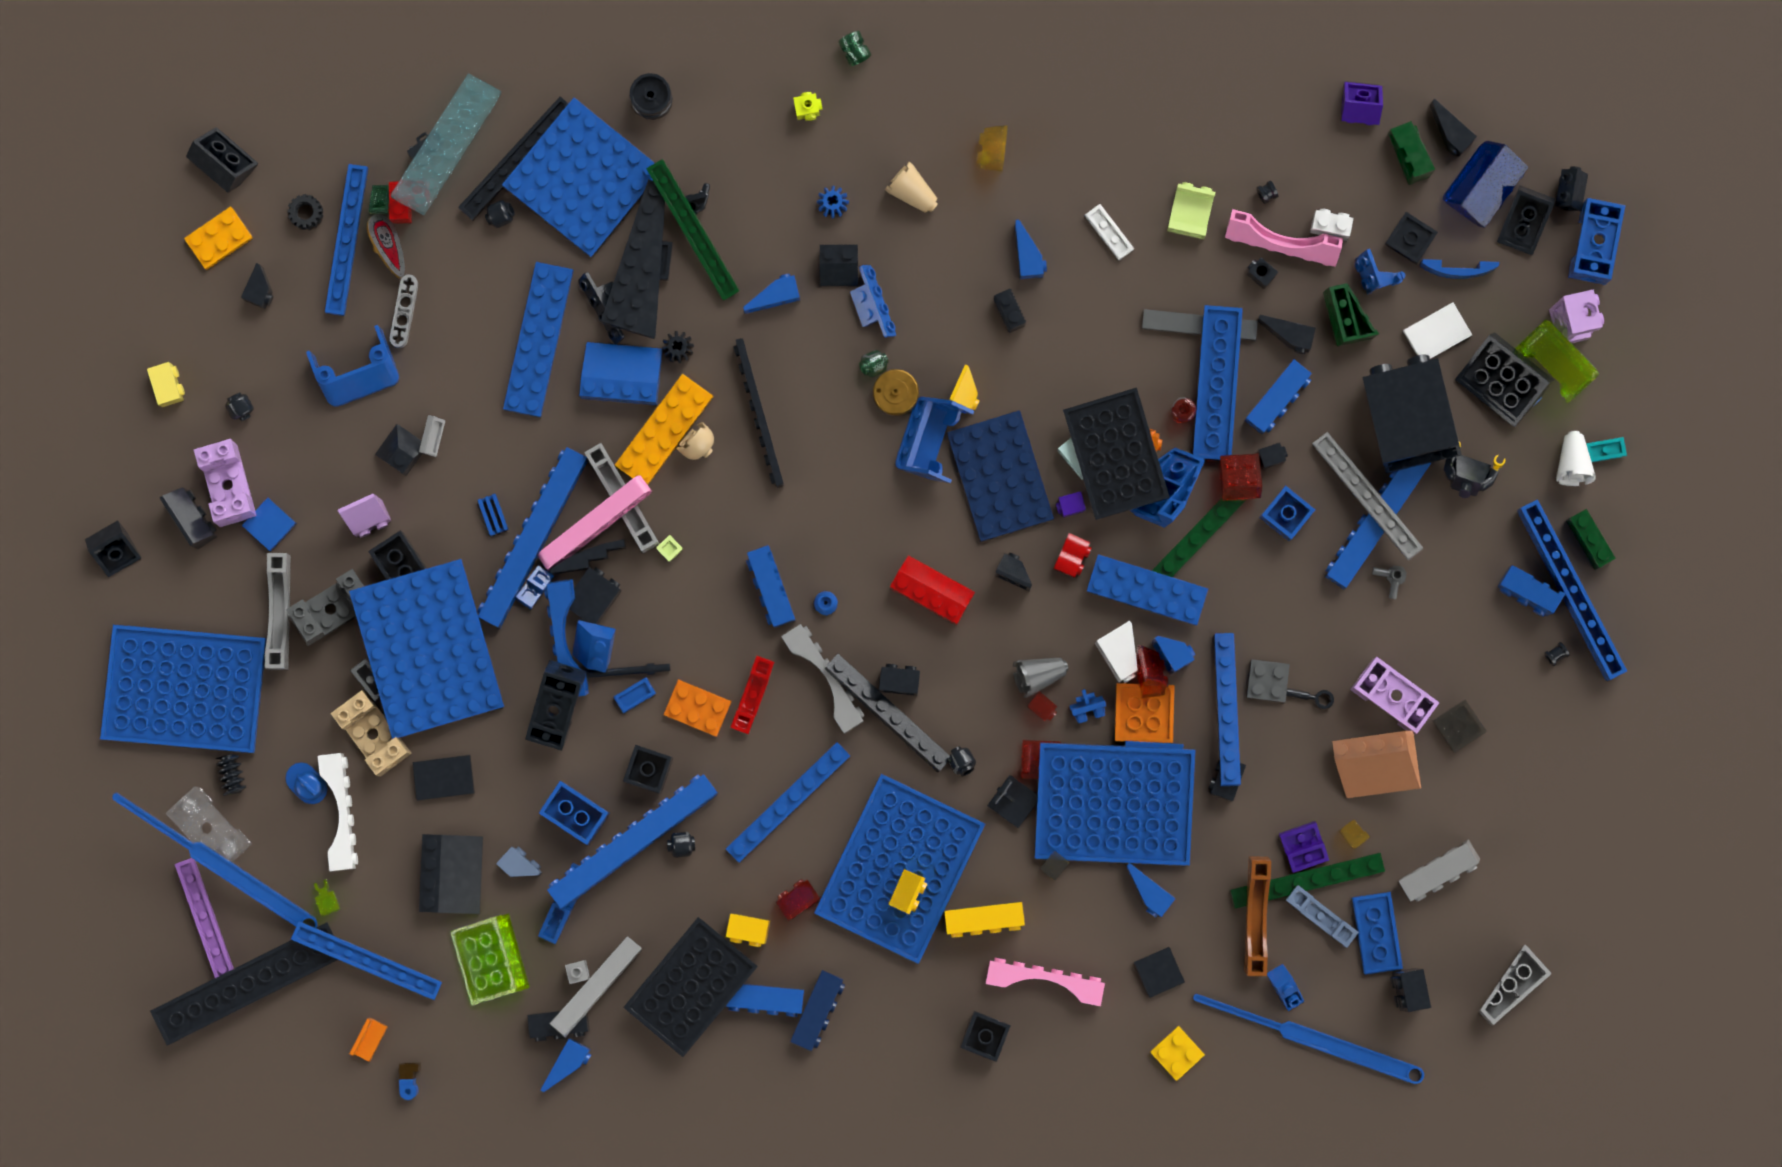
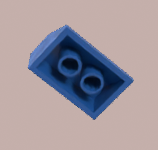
[1151,636,1195,675]

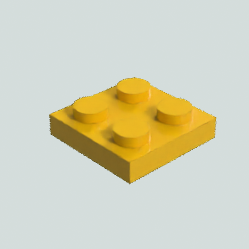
[1150,1026,1205,1081]

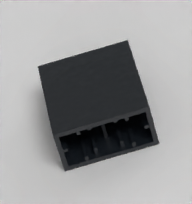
[1362,354,1462,474]

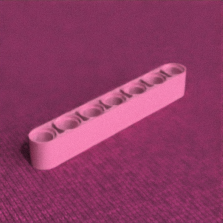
[537,475,652,571]

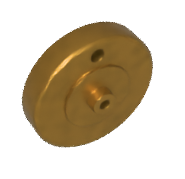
[873,369,919,416]

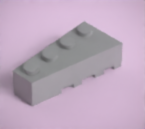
[1399,839,1480,902]
[1479,945,1552,1027]

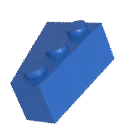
[1497,565,1566,617]

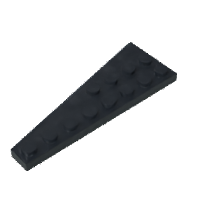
[601,179,665,340]

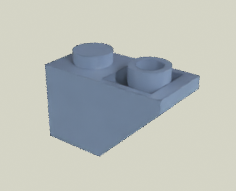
[496,846,542,877]

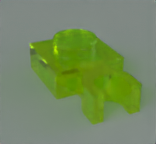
[314,879,341,917]

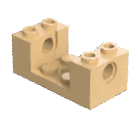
[331,690,412,777]

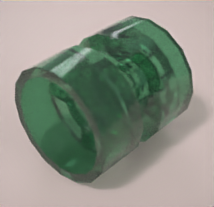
[838,31,871,66]

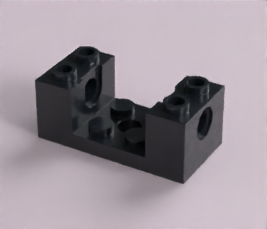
[525,660,587,751]

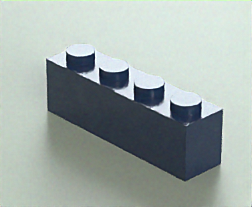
[790,970,845,1051]

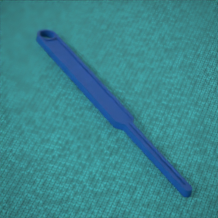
[112,793,317,928]
[1193,994,1424,1084]

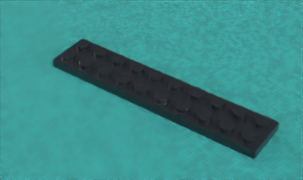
[150,922,338,1046]

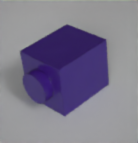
[1056,491,1086,518]

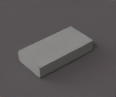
[419,415,445,457]

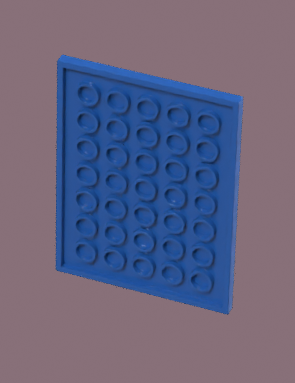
[349,559,504,739]
[100,625,267,753]
[1035,742,1195,866]
[814,774,985,964]

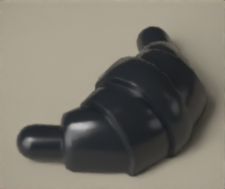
[685,183,710,215]

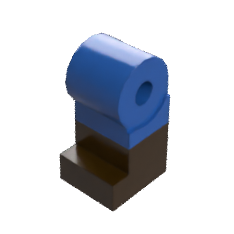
[399,1062,421,1100]

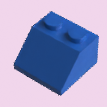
[572,620,616,672]

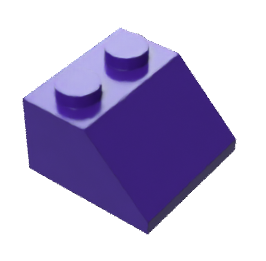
[1341,82,1383,125]

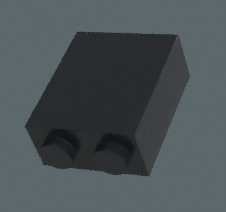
[569,567,622,625]

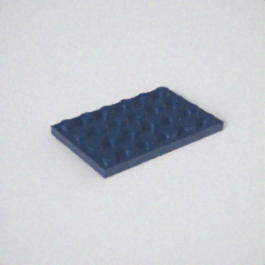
[947,410,1054,542]

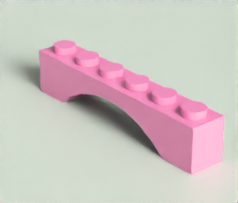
[1225,209,1343,267]
[986,958,1105,1006]

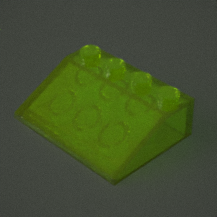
[450,913,530,1006]

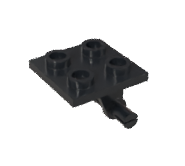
[987,775,1038,828]

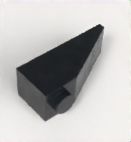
[1429,99,1477,157]
[1257,315,1316,354]

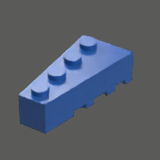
[746,545,796,628]

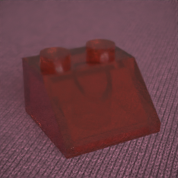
[1136,645,1169,698]
[776,879,821,921]

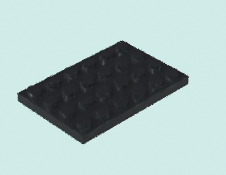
[1063,387,1170,520]
[623,917,758,1057]

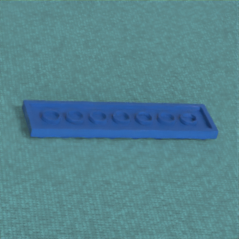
[503,262,574,418]
[1193,305,1243,461]

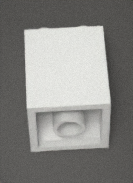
[1095,621,1138,683]

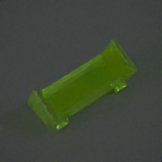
[1515,320,1599,403]

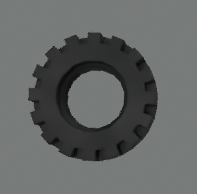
[287,194,324,230]

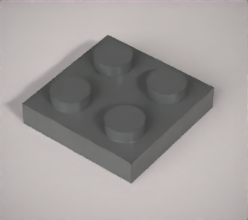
[1246,659,1290,703]

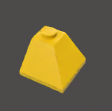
[949,365,980,410]

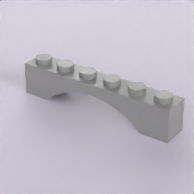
[584,443,660,554]
[265,553,291,670]
[781,624,865,734]

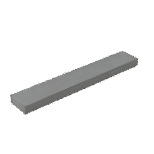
[550,936,642,1037]

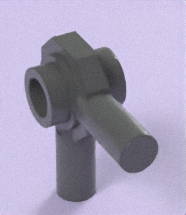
[1372,565,1407,600]

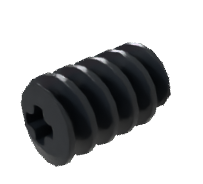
[215,754,246,796]

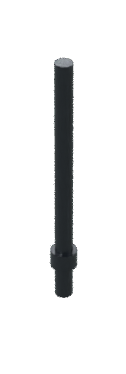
[586,663,671,678]

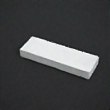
[1085,204,1134,261]

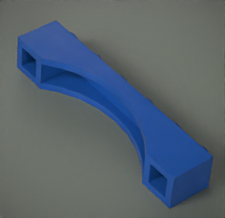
[544,579,589,696]

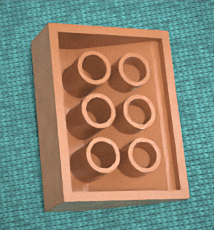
[1332,731,1421,798]

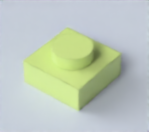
[656,535,683,562]

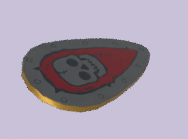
[367,214,405,278]

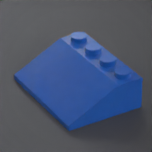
[579,342,663,406]

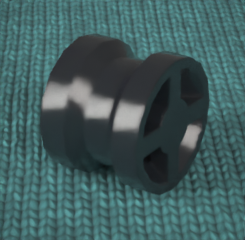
[1256,180,1279,204]

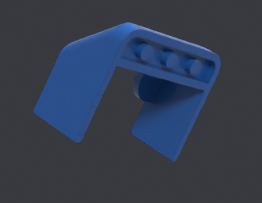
[306,325,399,407]
[896,397,974,483]

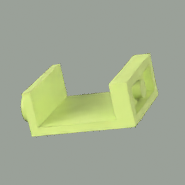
[1167,182,1216,240]

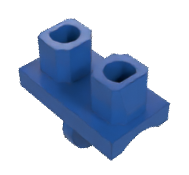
[1069,689,1106,723]

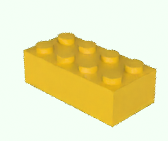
[944,902,1025,938]

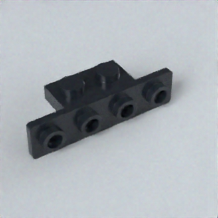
[578,272,625,345]

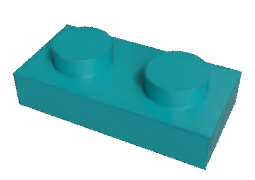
[1586,437,1627,462]

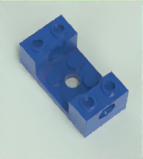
[1568,198,1626,285]

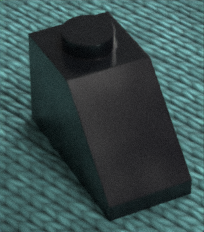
[241,263,273,309]

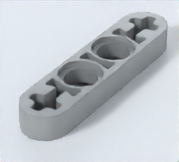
[390,275,418,348]

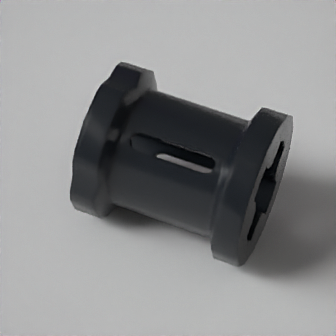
[1544,642,1570,667]

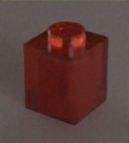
[1027,692,1057,722]

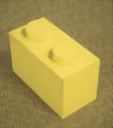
[147,362,185,407]

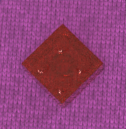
[1219,453,1262,500]

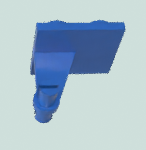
[1355,249,1405,295]

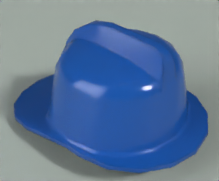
[286,762,328,804]

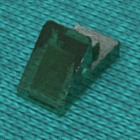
[369,185,389,215]

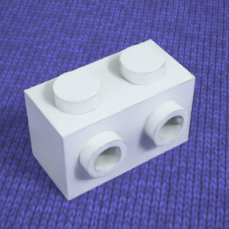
[1310,209,1354,241]

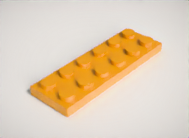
[615,373,714,485]

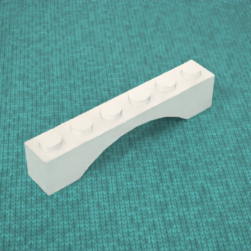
[318,753,358,871]

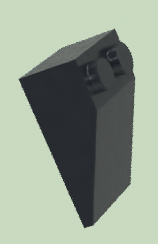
[1497,185,1555,256]

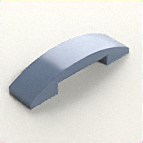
[1286,885,1359,948]

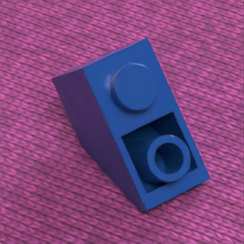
[1267,964,1304,1011]

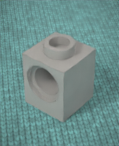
[565,960,590,984]

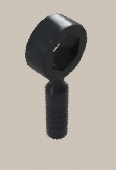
[1286,688,1334,709]

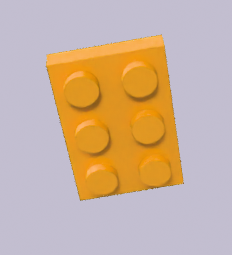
[184,206,253,270]

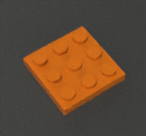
[1115,683,1175,743]

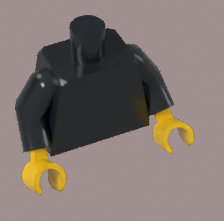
[1444,442,1506,498]

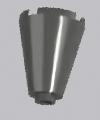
[1013,658,1068,698]

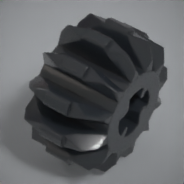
[662,331,694,364]

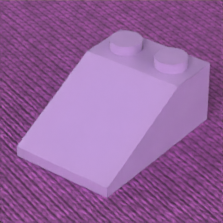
[338,494,391,538]

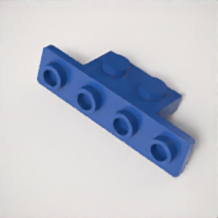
[850,265,896,338]

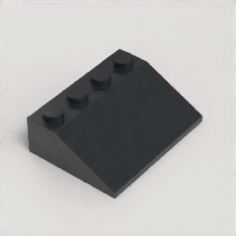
[1455,332,1554,427]
[419,834,483,914]

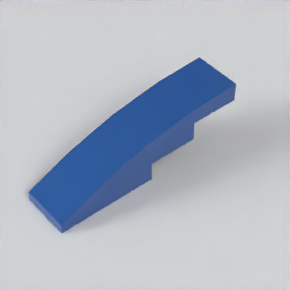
[538,863,579,944]

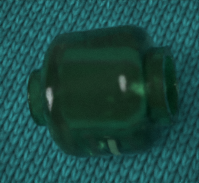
[859,350,889,378]

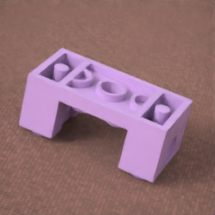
[1549,289,1604,346]
[194,439,256,527]
[1350,657,1439,735]

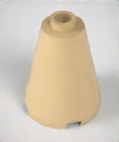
[885,161,938,213]

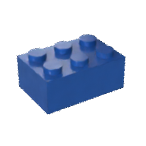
[539,781,610,845]

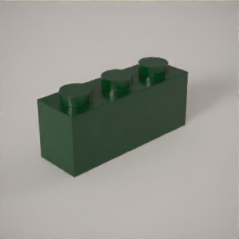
[1566,509,1616,570]

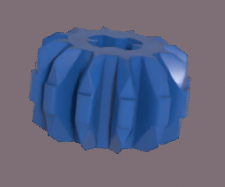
[817,186,849,219]

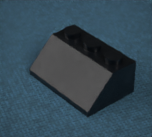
[186,127,258,193]
[159,487,217,549]

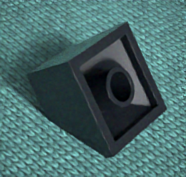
[375,424,423,476]
[995,552,1032,592]

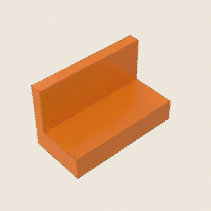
[349,1018,388,1062]

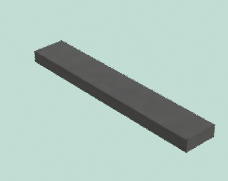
[1142,309,1258,341]

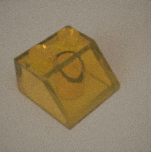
[977,125,1008,171]

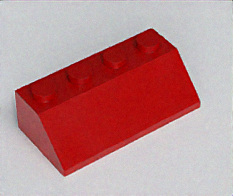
[890,555,975,626]

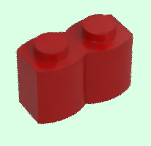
[1053,533,1092,578]

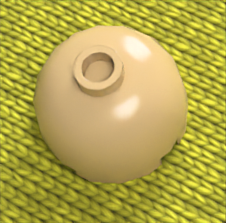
[677,422,714,460]

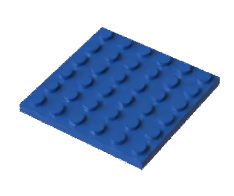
[502,98,654,257]

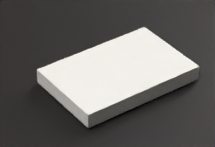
[1403,303,1472,359]

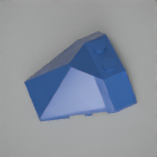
[1130,448,1205,528]

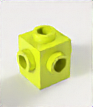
[793,92,823,121]

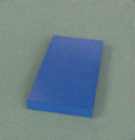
[1352,892,1403,975]

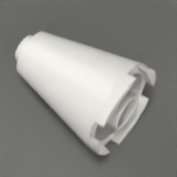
[1556,431,1596,486]

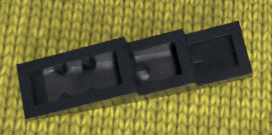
[550,539,626,575]

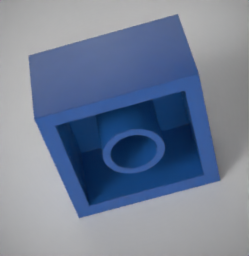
[1259,486,1315,542]

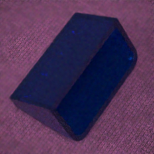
[1443,141,1529,228]

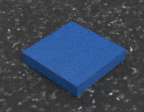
[242,498,297,552]

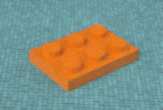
[664,679,732,737]

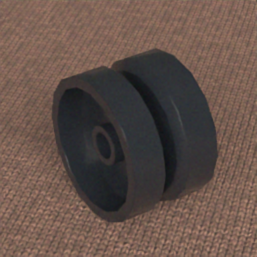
[629,73,673,120]

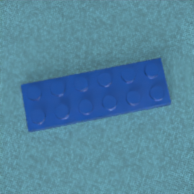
[1086,554,1208,626]

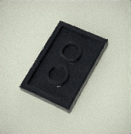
[412,755,475,801]

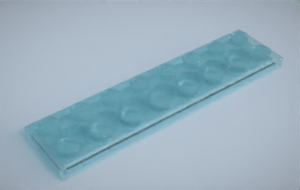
[391,73,501,215]

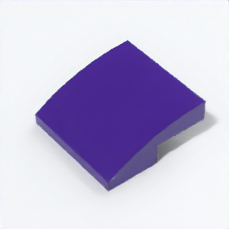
[1279,821,1329,873]

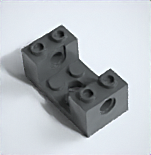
[286,569,364,646]

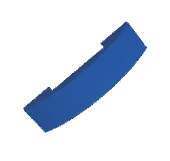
[1420,259,1499,279]

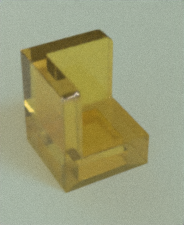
[1338,820,1370,849]

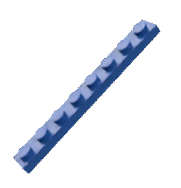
[325,164,368,316]
[1214,633,1241,786]
[726,742,850,863]
[291,921,442,1000]

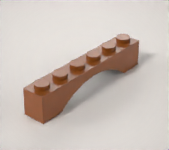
[1244,856,1271,976]

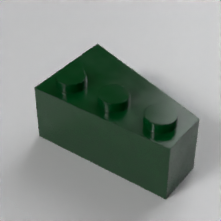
[1388,121,1435,185]
[1323,283,1379,347]

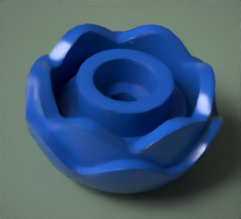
[814,591,838,615]

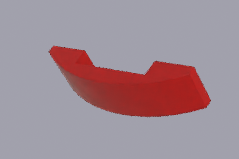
[730,656,775,734]

